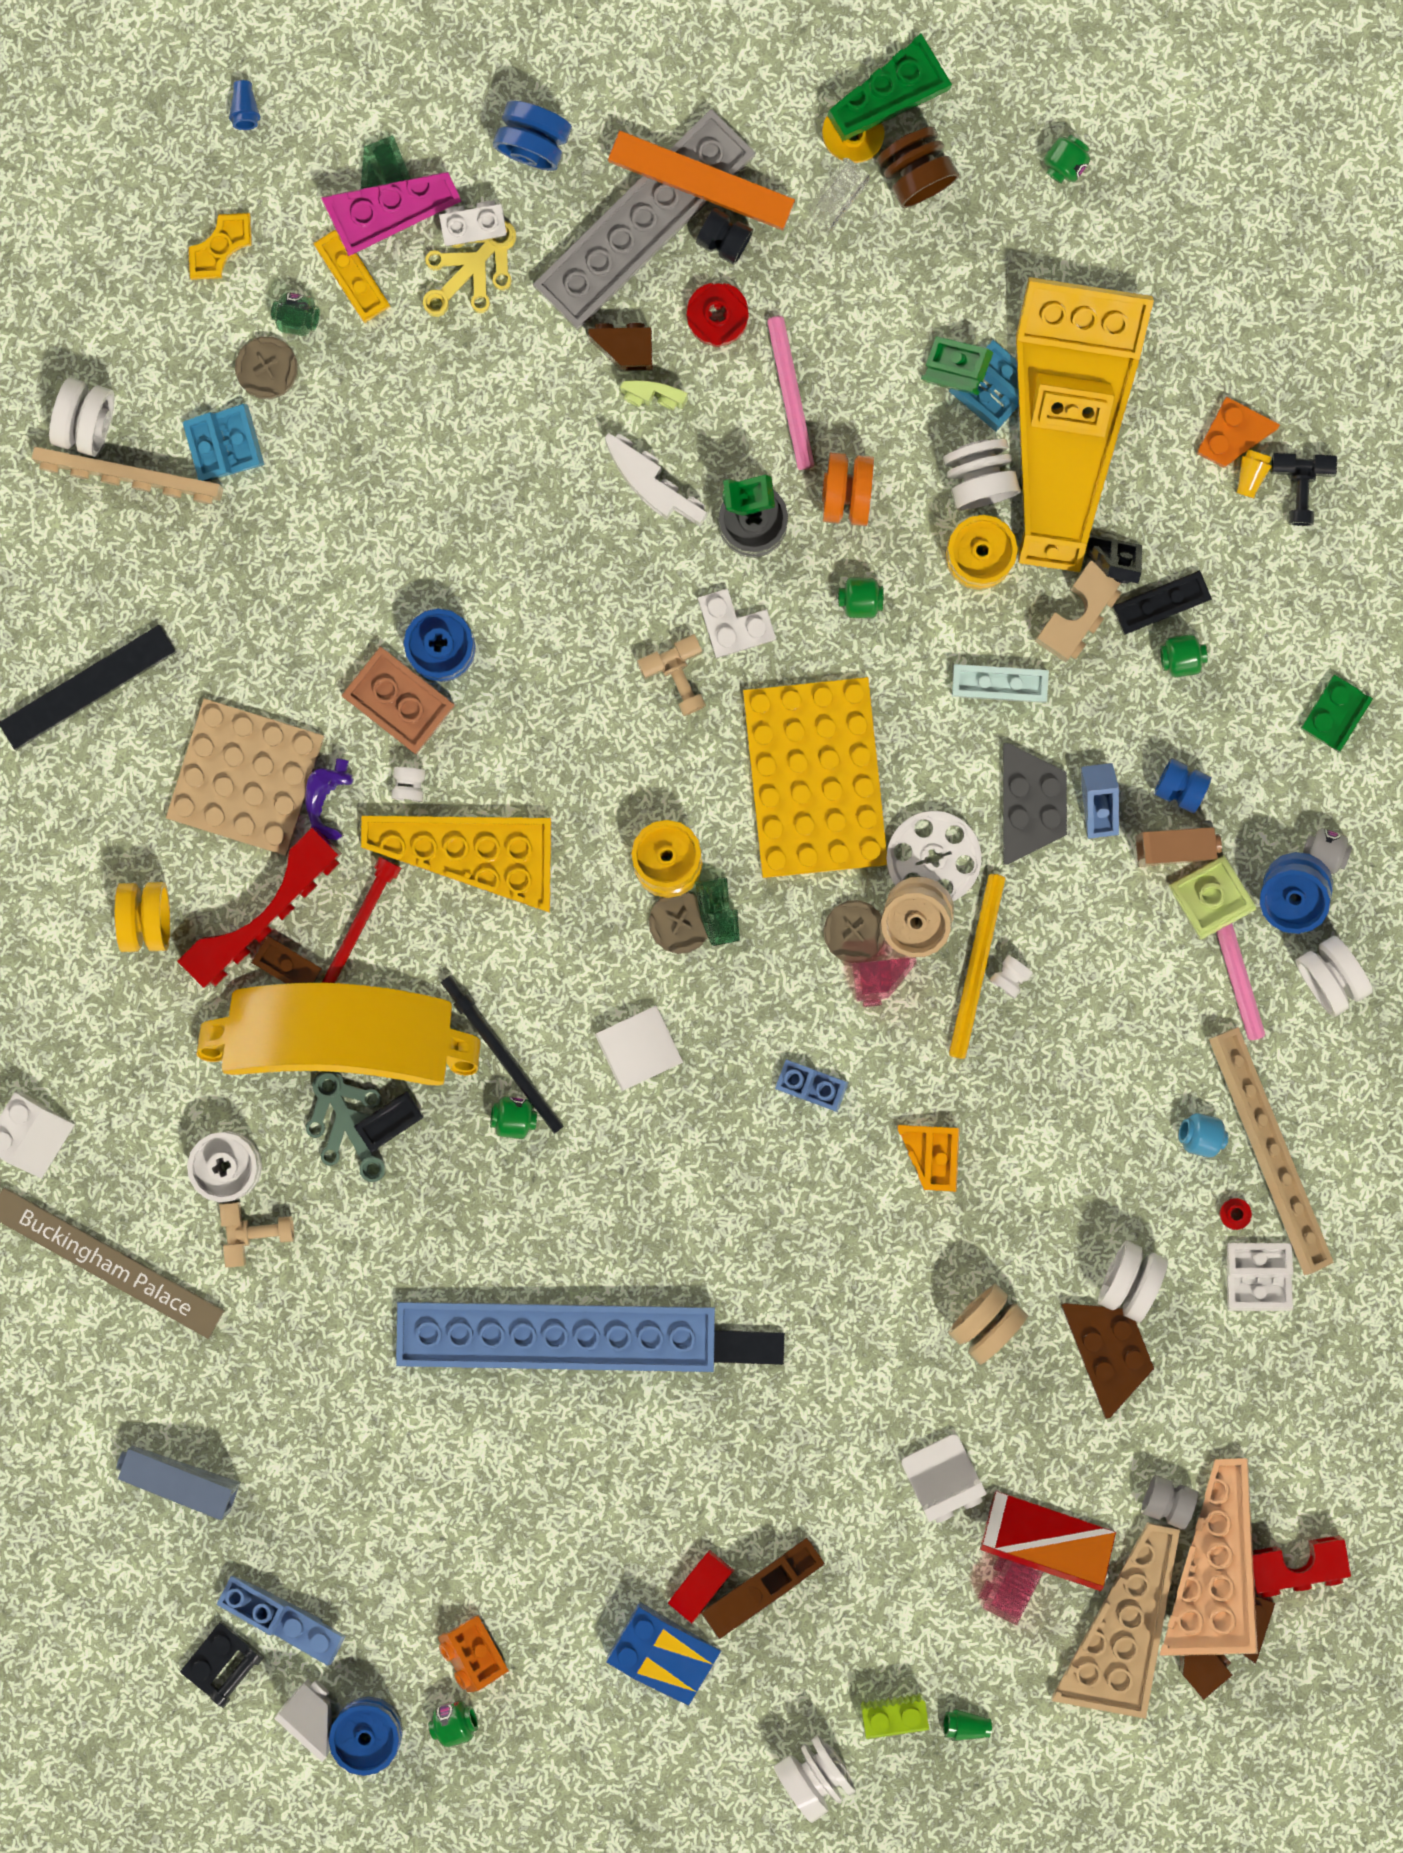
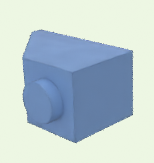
[1081,763,1119,839]

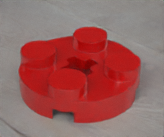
[686,283,749,347]

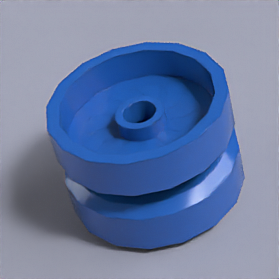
[492,100,572,171]
[404,608,476,682]
[1260,852,1334,934]
[329,1696,403,1776]

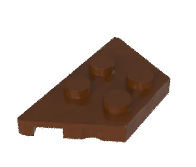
[1061,1303,1154,1419]

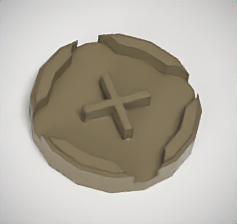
[235,336,298,399]
[649,892,712,954]
[823,900,885,963]

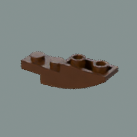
[701,1538,825,1639]

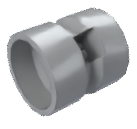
[1141,1475,1198,1530]

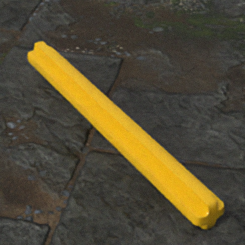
[949,874,1005,1059]

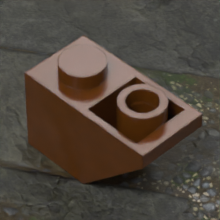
[588,323,653,371]
[1179,1655,1233,1700]

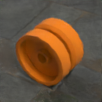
[822,452,874,526]

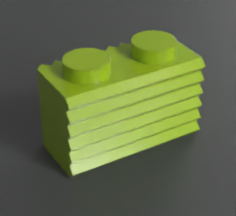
[860,1693,929,1739]

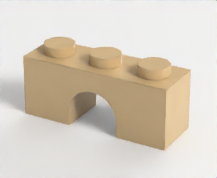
[1035,561,1122,663]

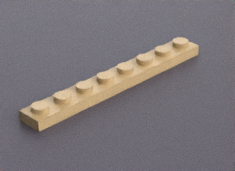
[1209,1027,1334,1275]

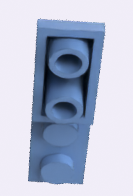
[216,1576,346,1666]

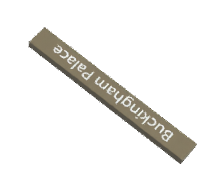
[0,1187,225,1339]

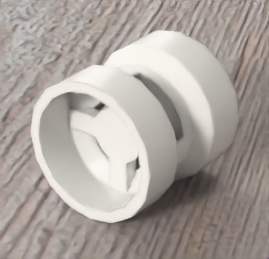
[391,767,426,802]
[989,955,1033,999]

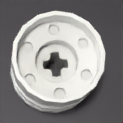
[943,439,1021,511]
[774,1735,856,1823]

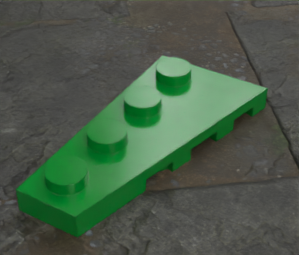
[827,33,952,141]

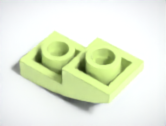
[620,381,688,410]

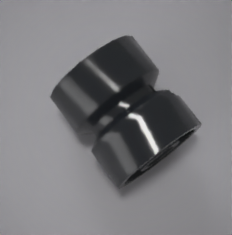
[696,207,754,265]

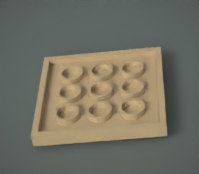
[166,698,325,856]

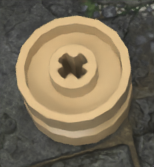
[881,877,954,957]
[947,1283,1029,1365]

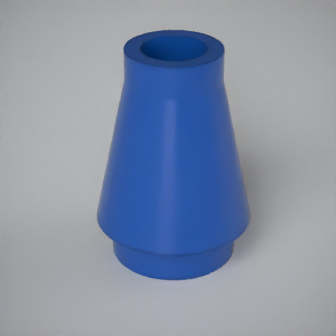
[229,80,260,130]

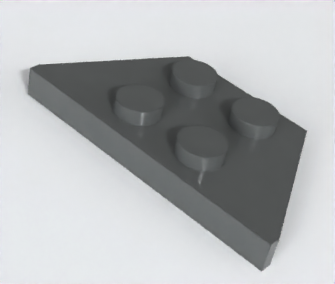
[1003,743,1067,865]

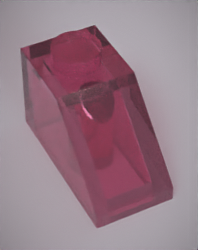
[852,957,917,1007]

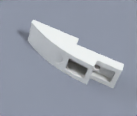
[605,433,707,527]

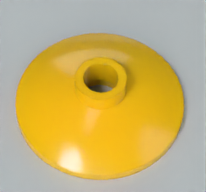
[822,116,884,163]

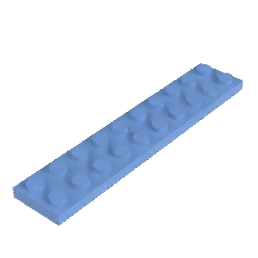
[396,1302,715,1372]

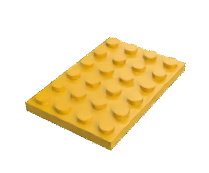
[743,677,887,878]

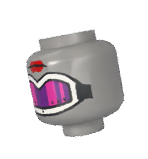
[1303,828,1352,874]

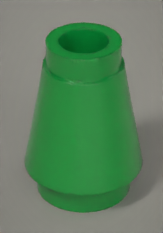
[943,1709,992,1741]

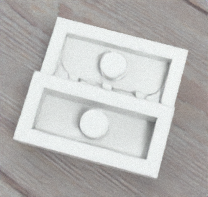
[595,1006,683,1091]
[1227,1243,1293,1311]

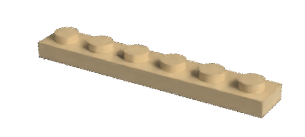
[31,447,223,504]

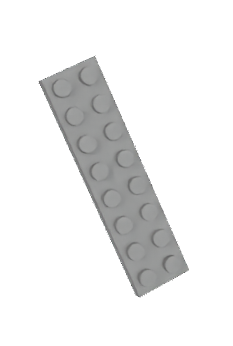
[533,109,756,331]

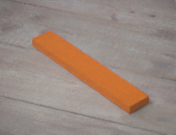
[608,130,795,231]

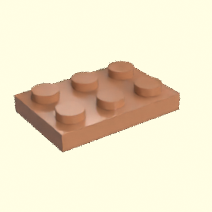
[341,646,455,755]

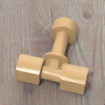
[637,634,706,716]
[219,1201,294,1268]

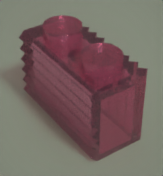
[978,1556,1044,1625]

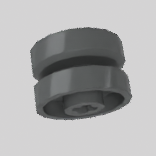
[719,490,788,558]

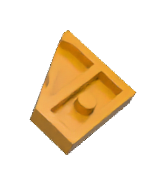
[898,1125,960,1192]

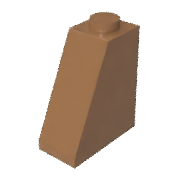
[1135,827,1222,867]

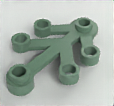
[306,1071,386,1182]

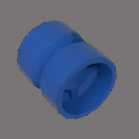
[1154,758,1212,814]

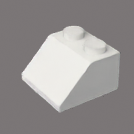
[0,1092,75,1179]

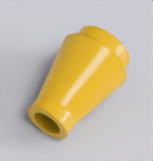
[1236,450,1272,499]

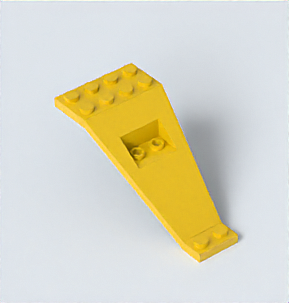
[1016,277,1154,572]

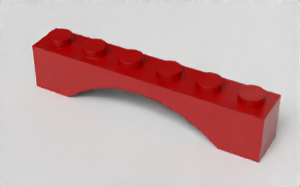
[177,827,342,988]

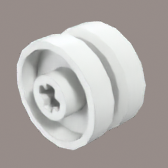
[49,378,115,457]
[1295,935,1373,1017]
[187,1131,262,1202]
[1098,1241,1168,1322]

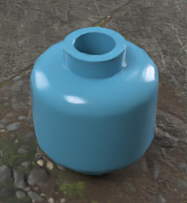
[1178,1113,1229,1158]

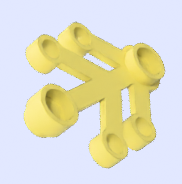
[423,221,516,317]

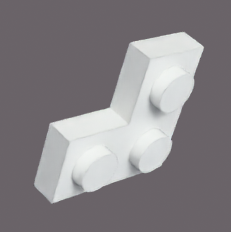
[698,588,776,659]

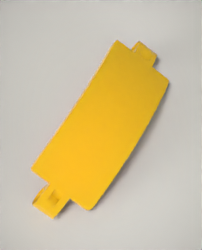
[196,983,481,1086]

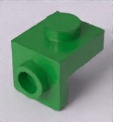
[722,474,775,516]

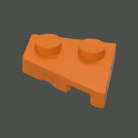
[1196,397,1280,468]

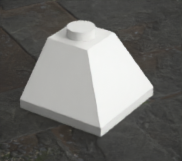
[274,1678,332,1762]

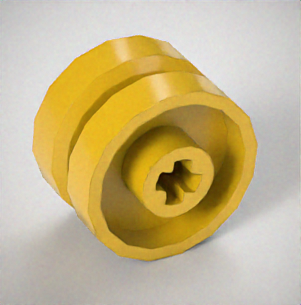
[945,515,1018,590]
[631,820,703,898]
[115,882,170,952]

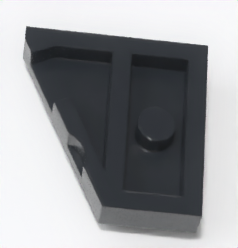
[1085,534,1142,584]

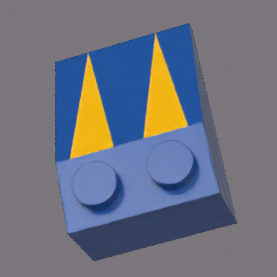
[606,1602,721,1706]

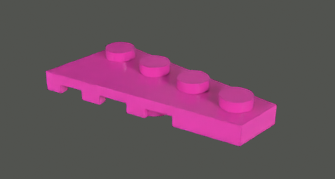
[320,172,461,256]

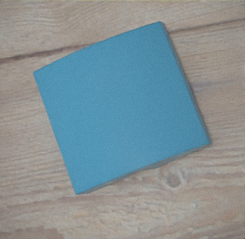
[949,340,1019,432]
[183,404,265,481]

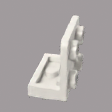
[901,1434,987,1523]

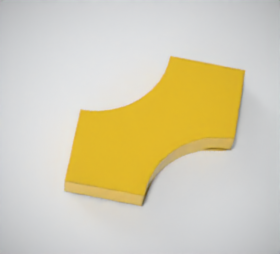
[189,213,252,280]

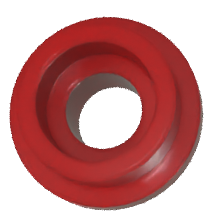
[1220,1198,1252,1230]

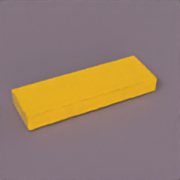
[313,230,391,323]

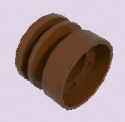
[876,126,960,208]

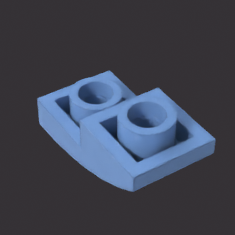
[775,1059,848,1112]

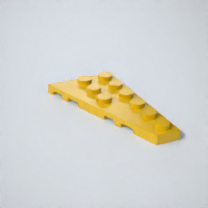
[361,816,552,913]

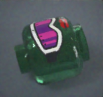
[271,292,320,337]

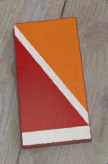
[980,1491,1116,1591]

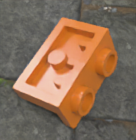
[438,1615,509,1693]

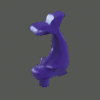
[305,758,354,840]

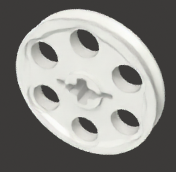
[887,811,981,901]

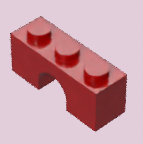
[1253,1535,1351,1597]

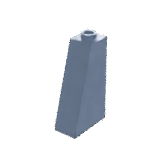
[116,1446,240,1520]

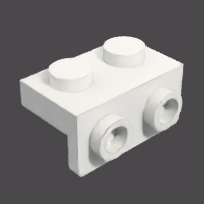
[439,200,507,246]

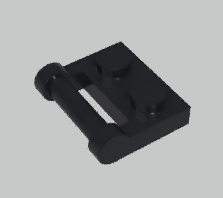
[180,1621,264,1708]

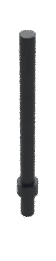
[440,975,564,1134]

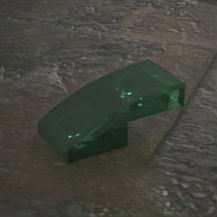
[695,877,740,946]

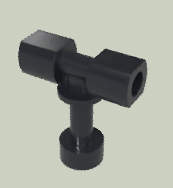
[1271,453,1337,526]

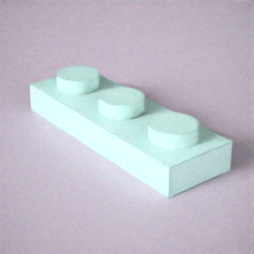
[952,664,1049,703]

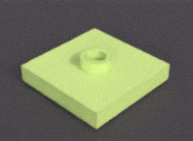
[1169,855,1256,940]

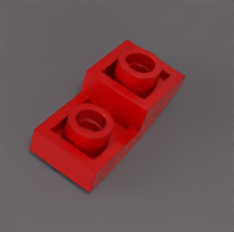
[668,1550,734,1624]

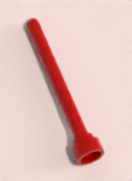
[321,856,402,983]

